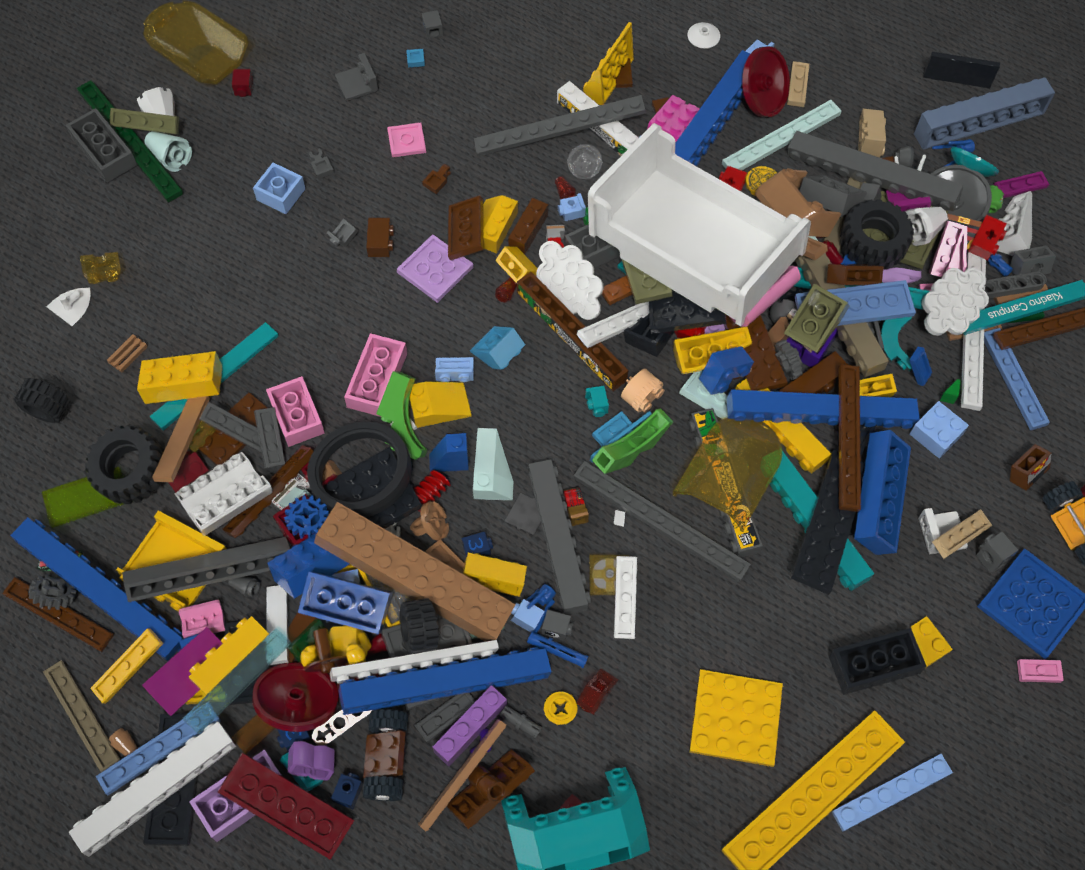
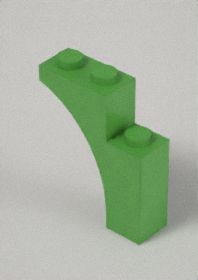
[376,371,427,460]
[592,408,673,474]

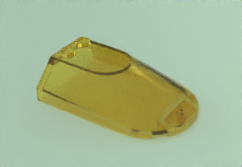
[143,1,249,84]
[672,418,782,532]

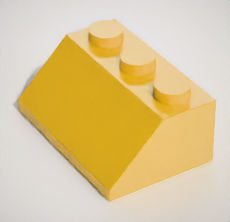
[483,195,518,253]

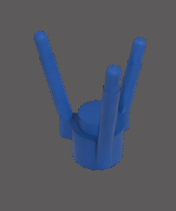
[932,139,975,167]
[526,584,556,633]

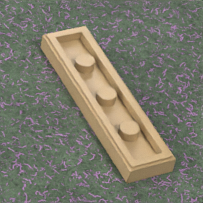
[932,509,992,559]

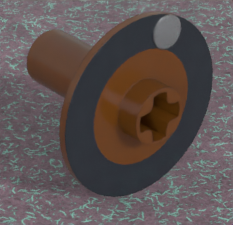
[304,628,348,673]

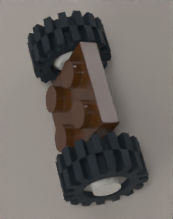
[363,709,408,801]

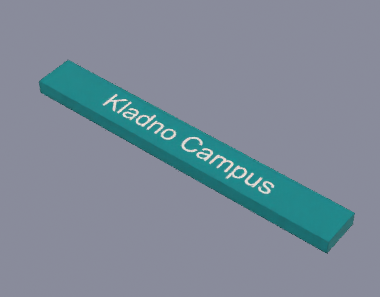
[963,280,1085,335]

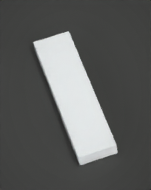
[614,556,637,639]
[267,585,289,665]

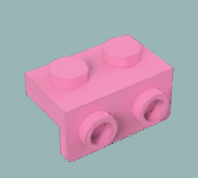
[179,600,225,639]

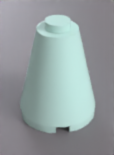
[145,131,192,172]

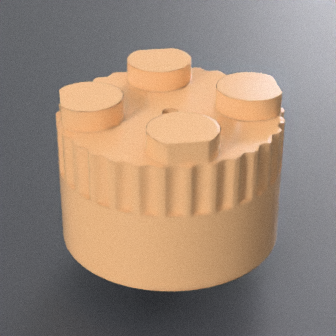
[621,369,665,413]

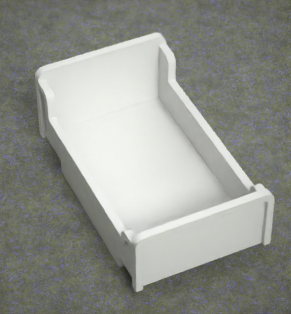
[588,123,811,326]

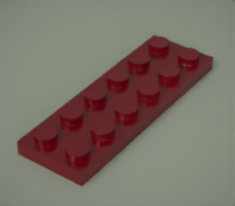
[217,752,354,860]

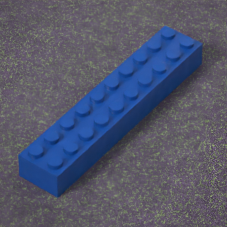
[675,50,750,167]

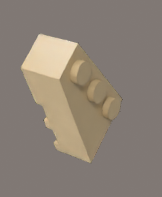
[858,109,886,158]

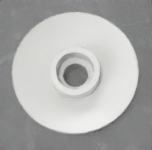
[687,22,720,48]

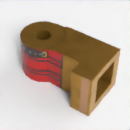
[563,487,589,526]

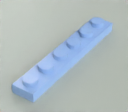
[832,754,953,832]

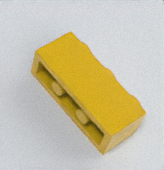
[462,553,527,597]

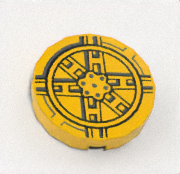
[745,166,777,196]

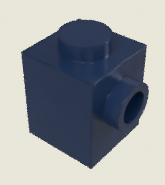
[331,773,363,809]

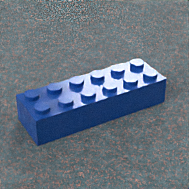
[854,430,911,555]

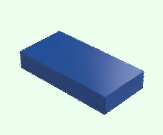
[909,347,932,386]

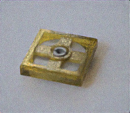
[589,555,629,595]

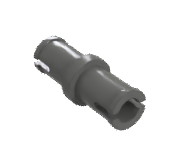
[499,705,542,739]

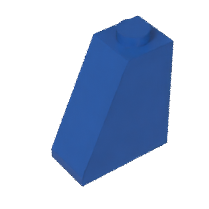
[429,433,469,472]

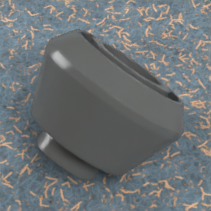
[893,146,914,168]

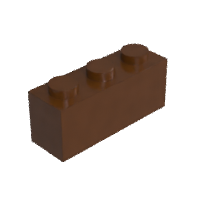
[508,198,548,254]
[827,264,884,285]

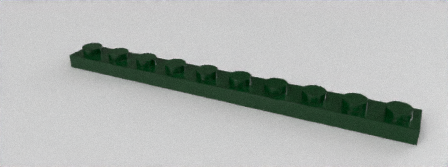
[77,80,183,203]

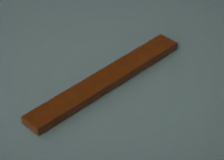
[839,364,861,512]

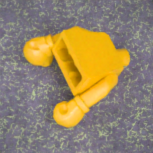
[300,625,371,667]

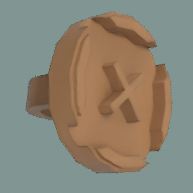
[410,501,449,540]

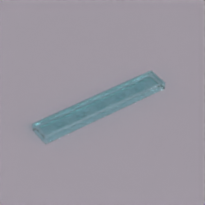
[183,628,291,735]

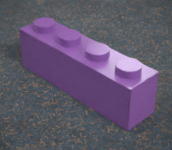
[433,685,507,766]

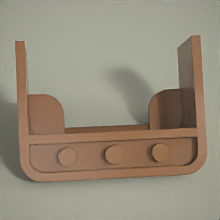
[755,168,841,237]

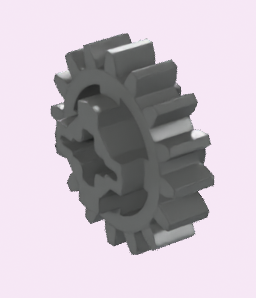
[775,340,803,380]
[29,574,76,610]

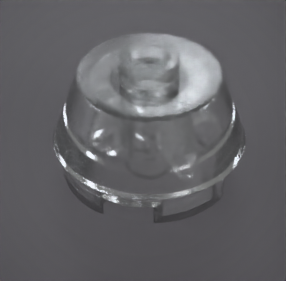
[567,144,602,179]

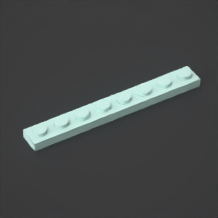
[722,100,841,170]

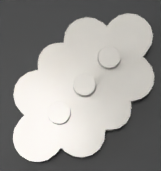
[536,241,604,320]
[922,267,989,336]

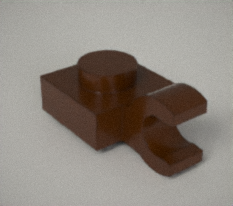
[422,164,451,194]

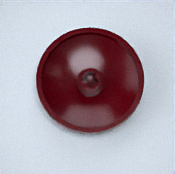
[742,46,790,117]
[252,663,338,732]

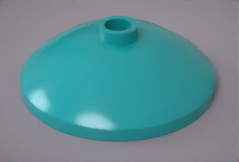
[950,147,999,177]

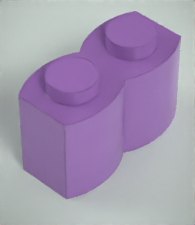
[288,741,335,780]

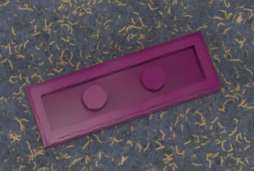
[993,171,1049,198]

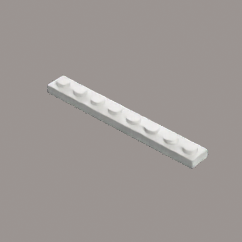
[330,640,499,684]

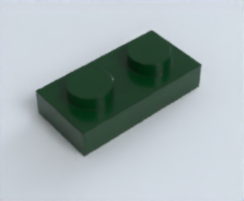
[287,619,329,663]

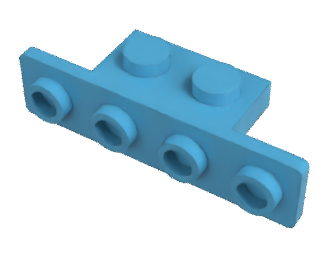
[590,411,652,463]

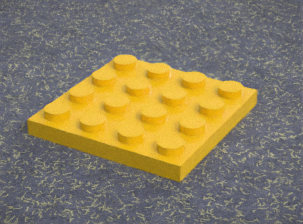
[689,670,783,767]

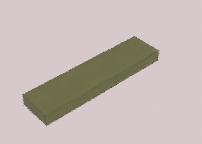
[110,108,179,134]

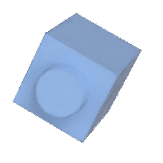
[510,599,545,632]

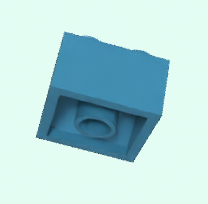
[470,326,525,370]

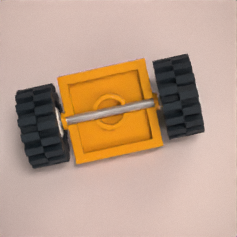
[1042,481,1085,566]

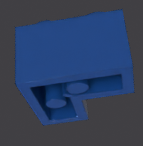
[699,346,754,395]

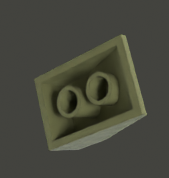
[784,284,850,353]

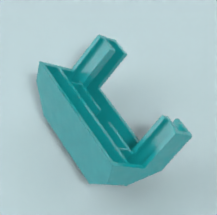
[501,767,650,870]

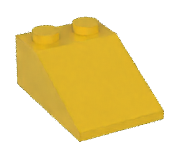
[409,382,472,428]

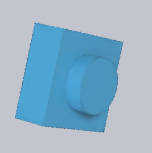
[406,49,425,68]

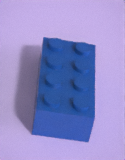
[267,534,349,599]
[298,571,393,634]

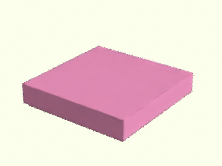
[387,123,426,157]

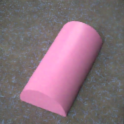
[729,266,801,327]

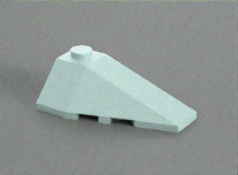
[473,428,513,500]

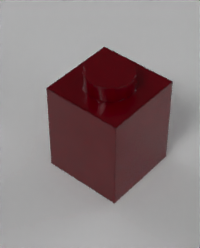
[232,69,253,97]

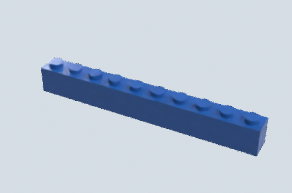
[727,390,920,429]
[10,517,183,661]
[339,647,552,715]

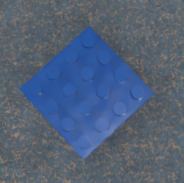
[977,548,1085,659]

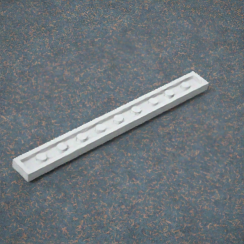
[961,252,986,411]

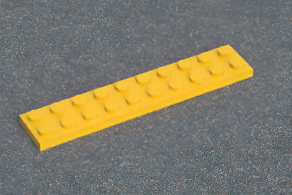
[721,710,905,870]

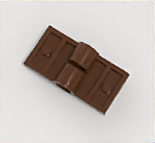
[446,749,535,829]

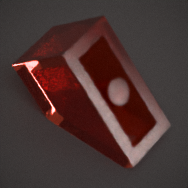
[576,669,618,715]

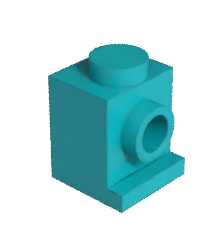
[585,386,609,417]

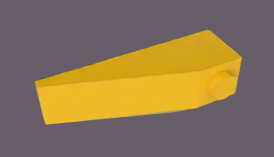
[673,327,752,374]

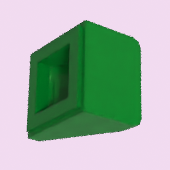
[940,379,961,404]

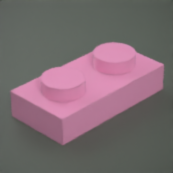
[1017,659,1063,683]

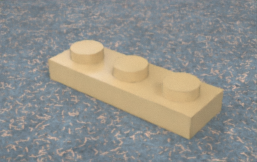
[787,61,809,107]

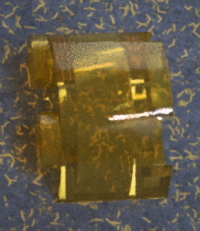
[80,252,121,284]

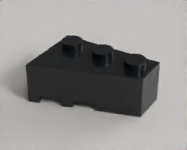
[624,314,674,357]

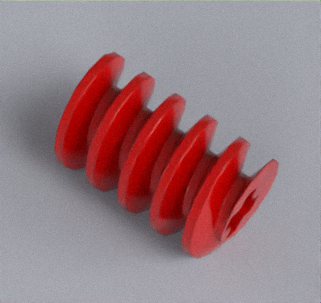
[414,470,451,513]

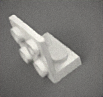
[918,508,968,554]

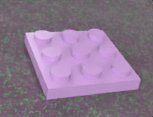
[397,235,473,303]

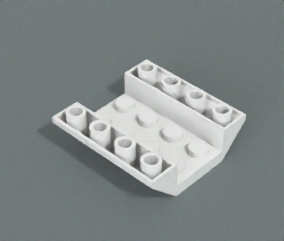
[175,452,272,536]

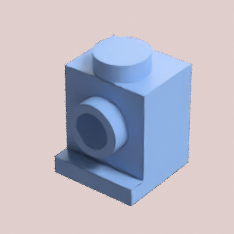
[558,193,586,221]

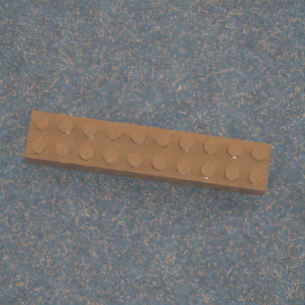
[314,502,516,642]

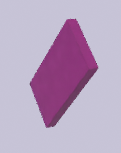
[142,627,223,716]

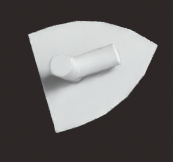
[46,288,90,326]

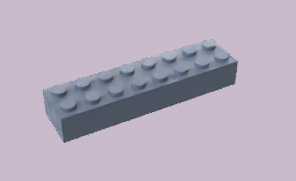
[914,78,1055,150]

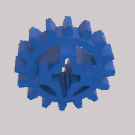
[284,495,329,539]

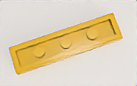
[90,628,164,704]

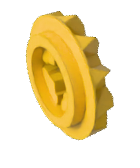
[544,692,577,726]

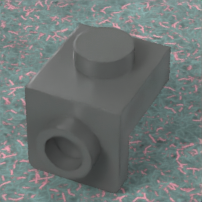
[327,218,359,247]

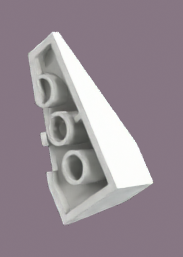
[988,191,1032,256]

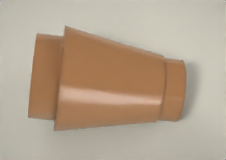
[109,728,138,757]

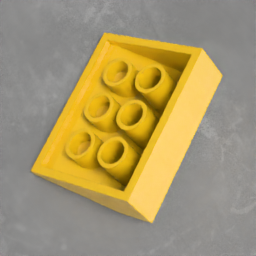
[583,22,634,105]

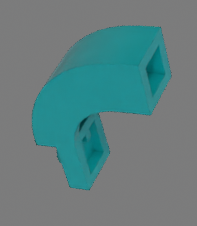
[881,317,913,372]

